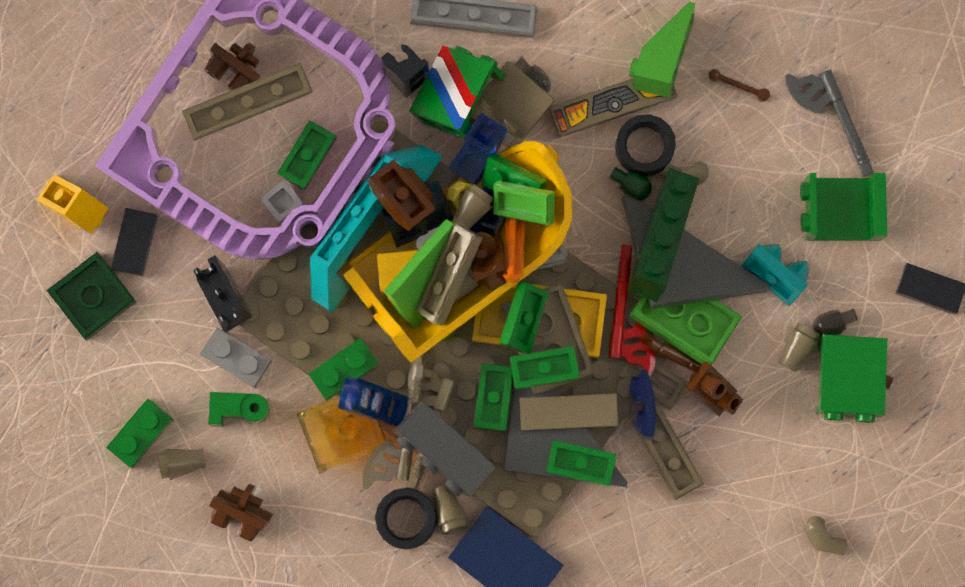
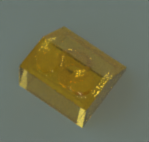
[297,387,386,474]

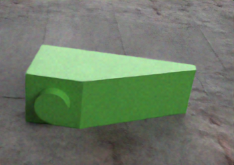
[629,2,695,98]

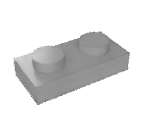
[200,327,272,388]

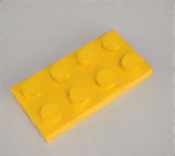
[472,283,607,359]

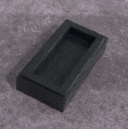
[111,208,158,277]
[895,263,965,315]

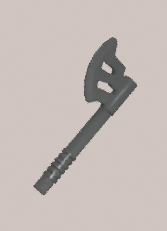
[785,70,874,177]

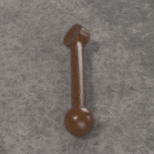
[708,69,770,102]

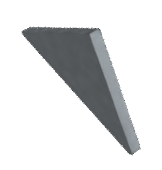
[622,194,769,309]
[504,387,628,488]

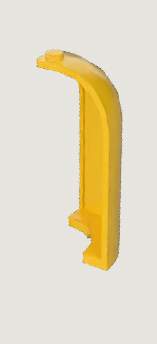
[338,141,572,363]

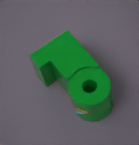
[208,392,270,427]

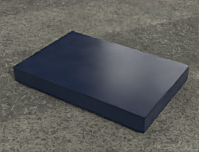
[448,507,564,587]

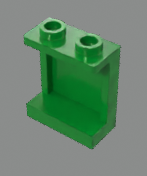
[816,334,888,423]

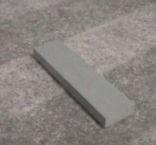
[411,0,538,38]

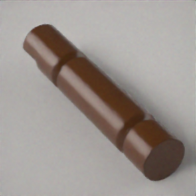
[640,333,701,372]

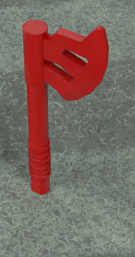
[608,244,656,376]

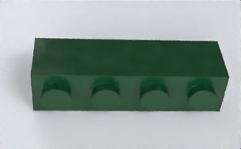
[627,168,700,302]

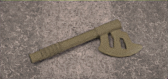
[406,357,456,490]
[362,364,425,489]

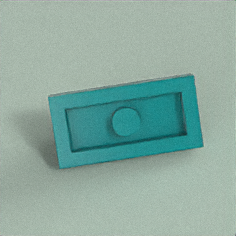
[741,244,809,306]

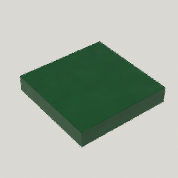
[46,252,137,341]

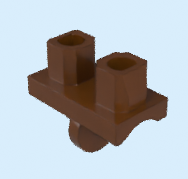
[205,42,261,90]
[471,232,507,290]
[686,361,743,417]
[209,483,273,542]

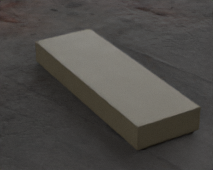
[416,223,483,326]
[519,393,618,431]
[628,400,704,500]

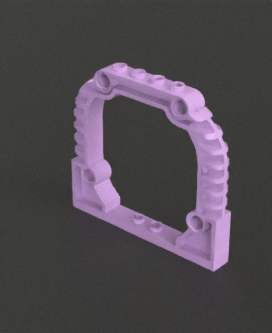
[95,0,396,260]

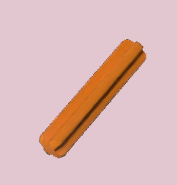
[504,217,525,283]

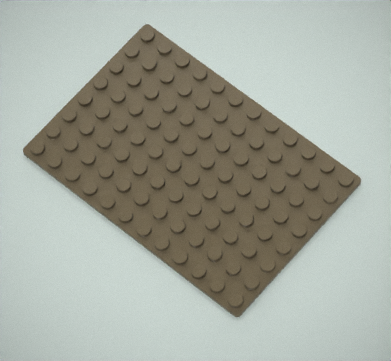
[240,119,674,538]

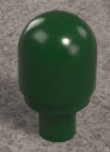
[609,167,652,200]

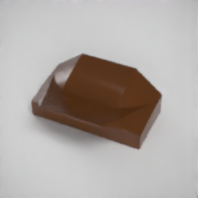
[368,159,435,231]

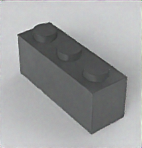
[393,402,495,497]

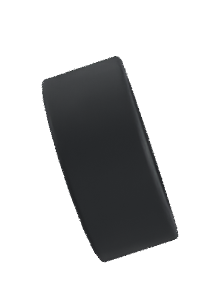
[615,114,676,176]
[375,488,436,550]

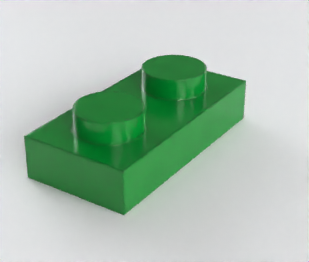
[277,120,337,191]
[482,153,547,190]
[499,281,549,354]
[308,337,379,401]
[510,346,579,390]
[474,363,513,432]
[106,398,174,468]
[546,440,617,487]

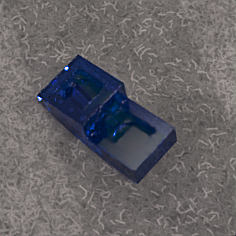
[448,113,508,186]

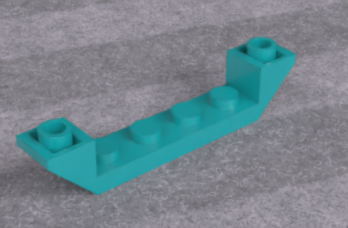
[310,145,442,313]

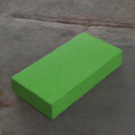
[493,181,555,226]

